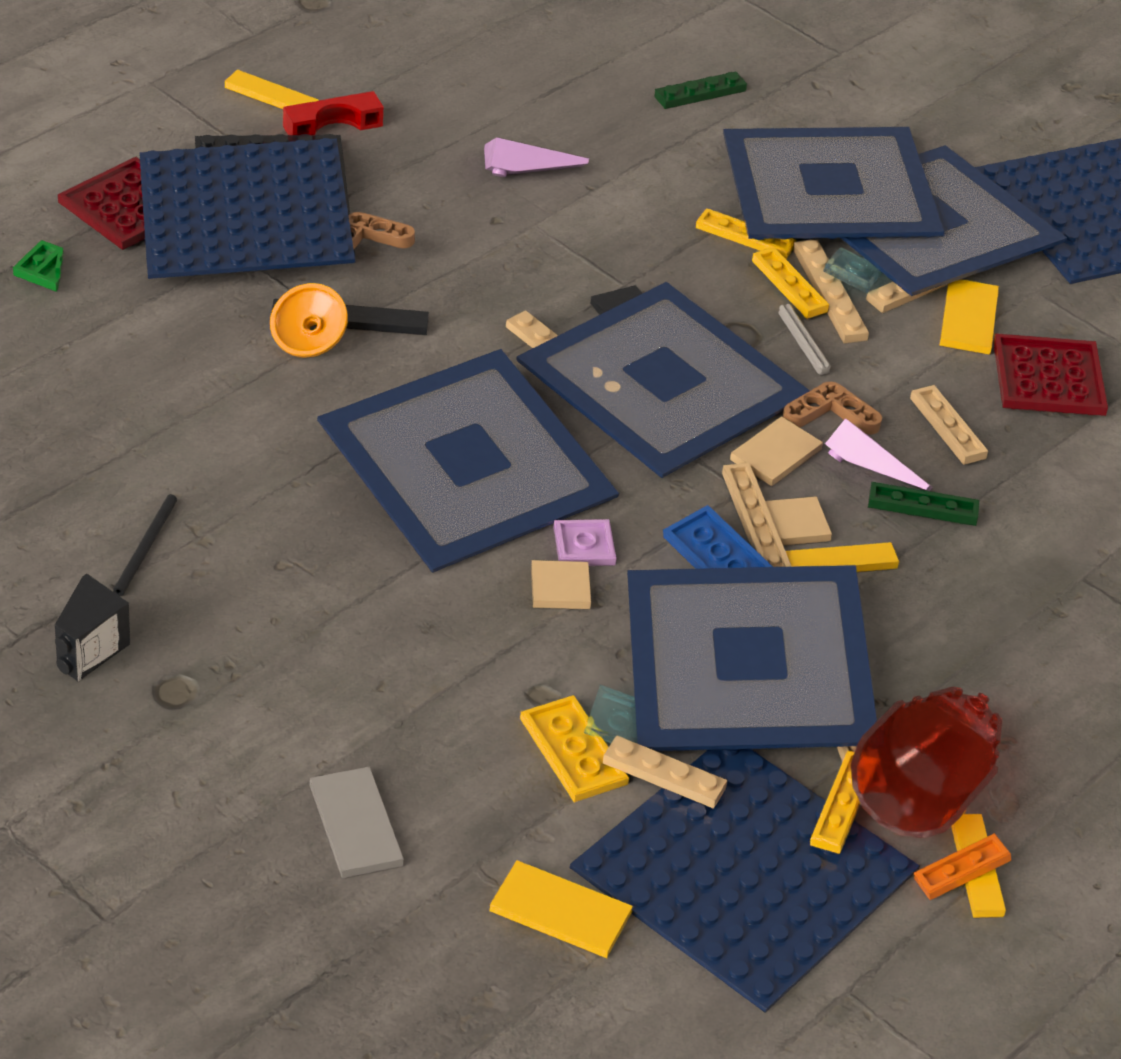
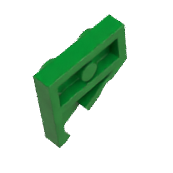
[13,240,64,291]

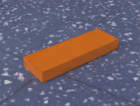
[914,833,1011,900]

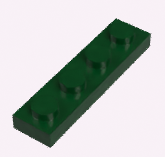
[654,71,747,109]
[868,481,980,526]

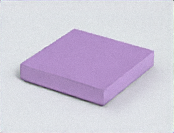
[553,519,616,566]

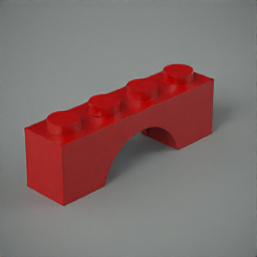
[283,91,384,135]

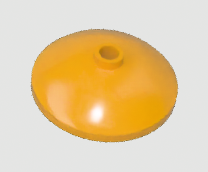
[270,283,348,358]

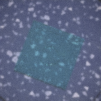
[823,247,883,294]
[584,684,637,743]

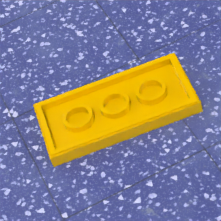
[939,279,999,355]
[520,695,629,802]
[490,860,633,958]

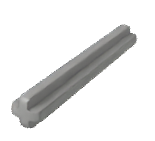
[778,304,831,376]

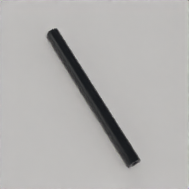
[113,494,177,596]

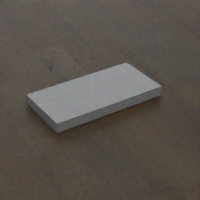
[310,767,404,878]

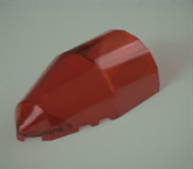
[850,687,1002,838]

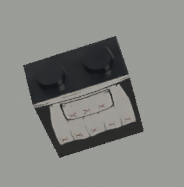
[55,574,130,681]

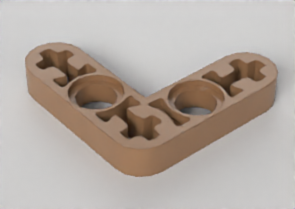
[348,212,415,249]
[783,382,882,435]

